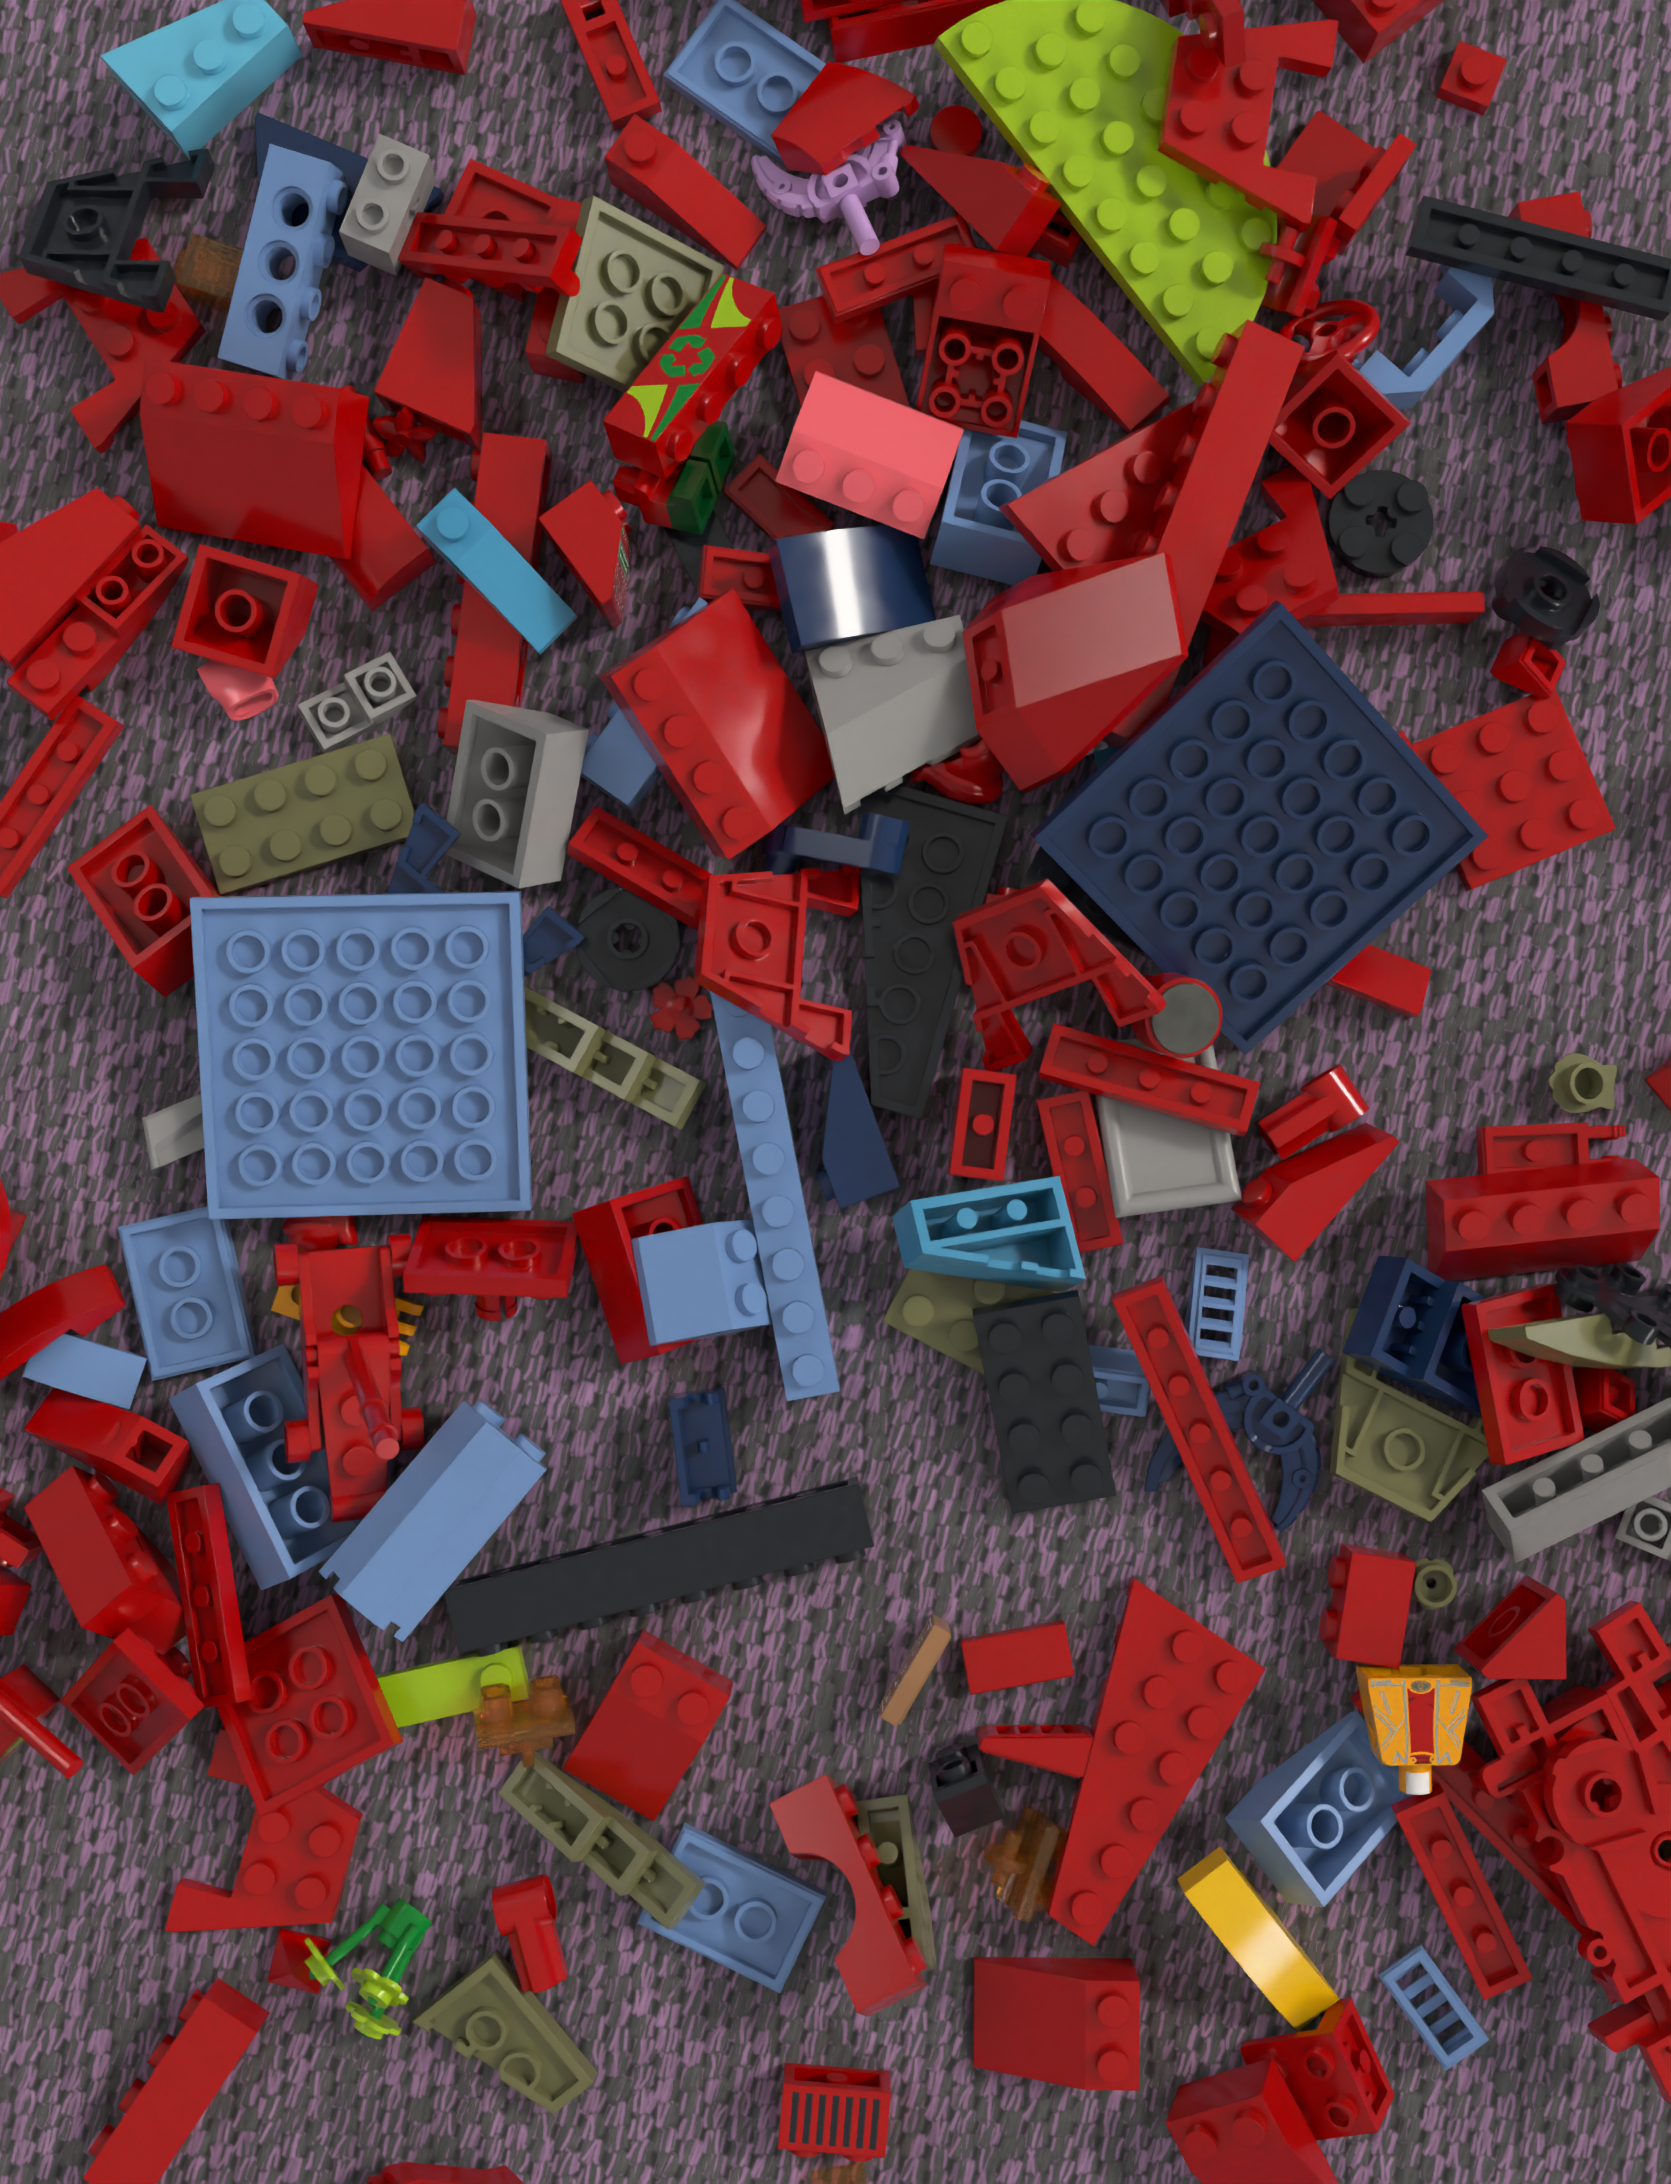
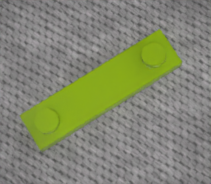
[376,1643,531,1728]

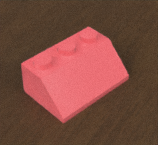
[775,371,964,539]

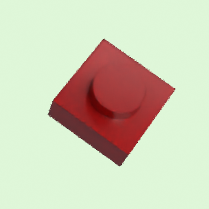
[1435,41,1507,115]

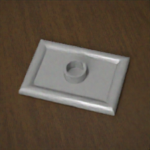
[1094,1038,1242,1218]

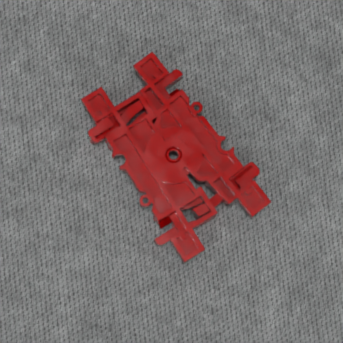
[1467,1600,1671,2105]

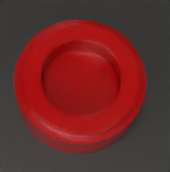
[929,105,982,157]

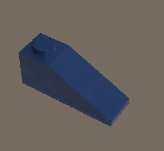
[816,1050,900,1209]

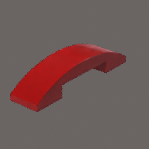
[0,1264,126,1380]

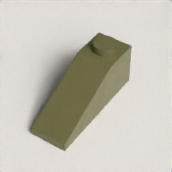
[856,1794,937,1971]

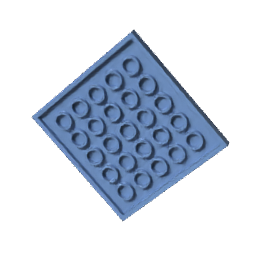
[190,891,532,1219]

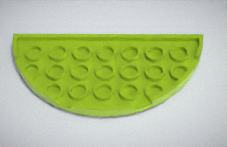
[933,0,1277,388]

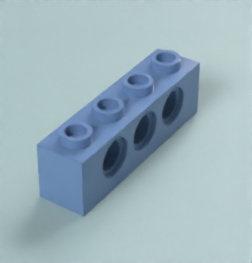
[217,144,348,381]

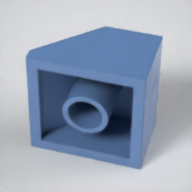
[631,1219,772,1346]

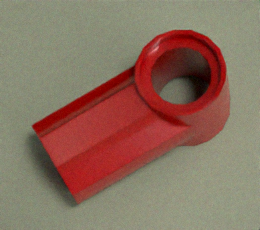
[1255,1064,1369,1160]
[492,1873,568,1993]

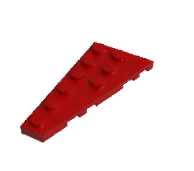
[998,400,1198,572]

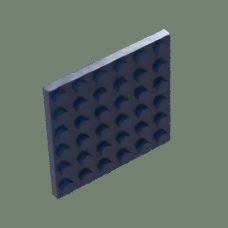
[1030,600,1488,1055]

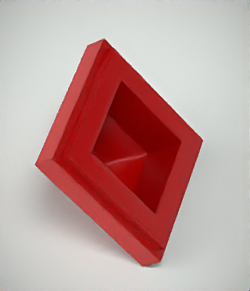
[267,1927,332,1994]

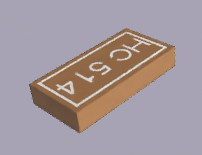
[879,1614,951,1727]

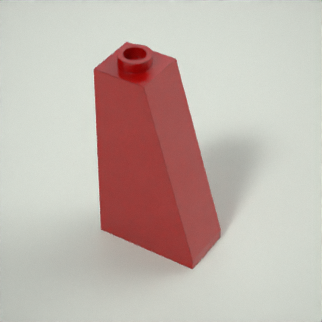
[0,488,141,672]

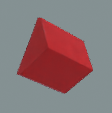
[1268,350,1411,499]
[1453,1575,1566,1680]

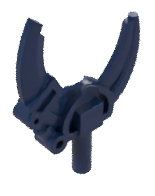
[1144,1348,1336,1532]

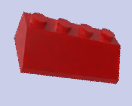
[1425,1158,1660,1281]

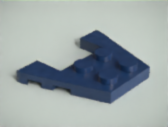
[386,803,586,977]

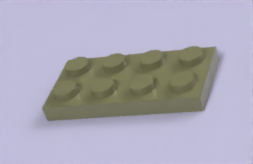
[190,733,416,897]

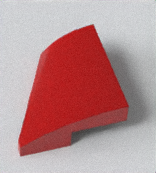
[771,61,920,175]

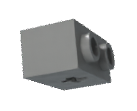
[339,133,436,276]

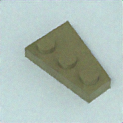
[413,1949,598,2114]

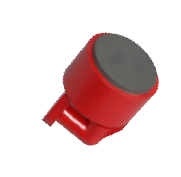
[1131,972,1222,1059]

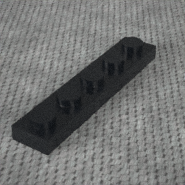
[1405,196,1671,321]

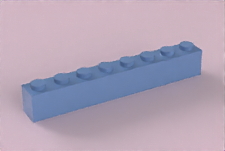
[710,991,840,1401]

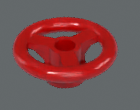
[1278,299,1380,368]

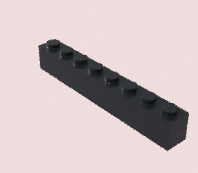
[444,1476,874,1657]

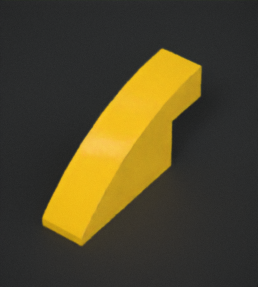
[1177,1846,1340,2031]

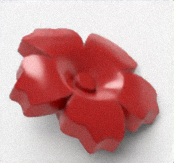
[650,976,713,1040]

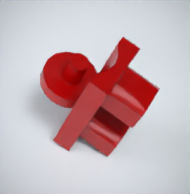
[1258,214,1341,318]

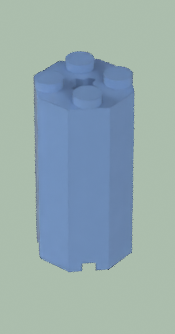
[319,1399,547,1642]

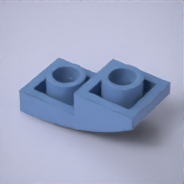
[22,1332,147,1409]

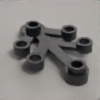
[1553,1262,1671,1349]

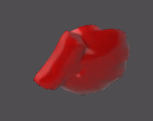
[282,1216,358,1252]

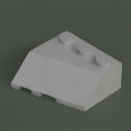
[805,615,982,815]

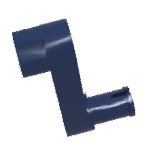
[761,813,910,875]

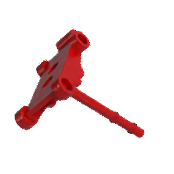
[273,1233,424,1523]

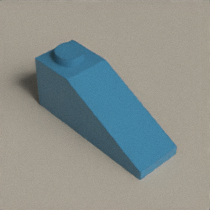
[416,487,578,655]

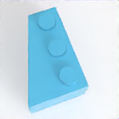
[100,0,303,159]

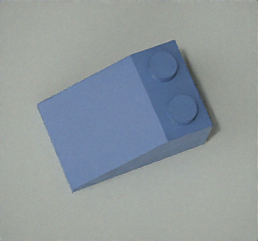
[930,420,1068,585]
[1224,1712,1412,1907]

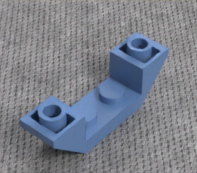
[1352,265,1494,409]

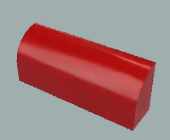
[329,464,437,612]

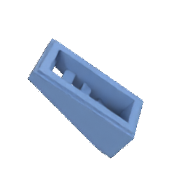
[1184,1247,1249,1361]
[1378,1943,1489,2071]

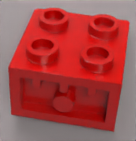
[1277,111,1417,256]
[1240,1997,1395,2140]

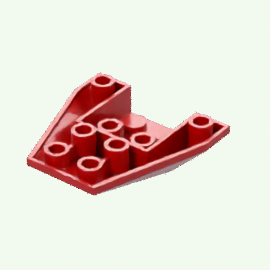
[962,552,1188,793]

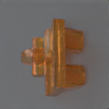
[473,1675,576,1768]
[983,1806,1068,1922]

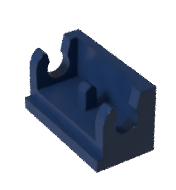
[668,1387,737,1506]

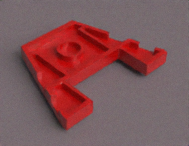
[1157,19,1339,232]
[0,238,206,454]
[1199,465,1338,641]
[694,866,861,1062]
[952,878,1167,1072]
[165,1726,363,1932]

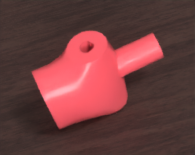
[197,660,279,721]

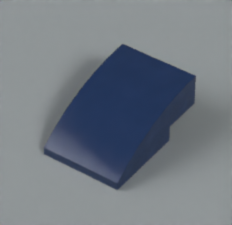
[768,525,936,654]
[1342,1256,1485,1418]

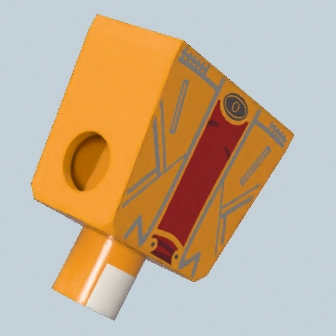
[1356,1664,1472,1795]

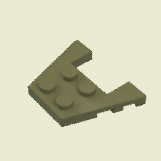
[1330,1308,1489,1522]

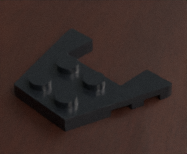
[19,149,214,312]

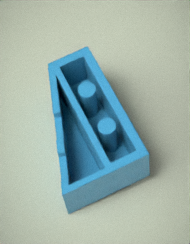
[892,1176,1086,1293]

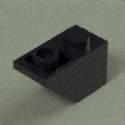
[928,1743,1005,1838]

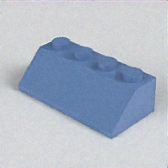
[169,1343,362,1590]

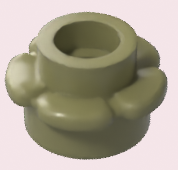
[1410,1558,1458,1610]

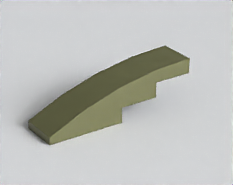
[524,986,706,1130]
[1488,1313,1671,1369]
[498,1750,706,1930]

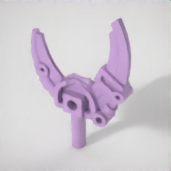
[751,66,907,255]

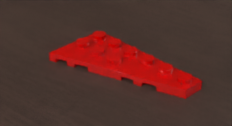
[1045,1577,1265,1946]

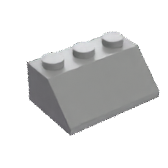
[446,700,589,888]

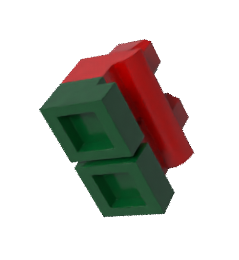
[613,421,736,535]

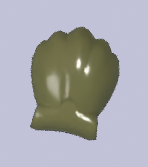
[1546,1053,1617,1113]

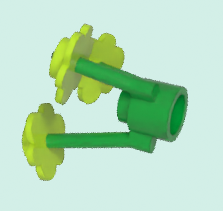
[304,1898,432,2040]

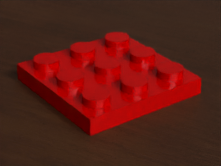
[1412,688,1616,892]
[217,1594,403,1816]

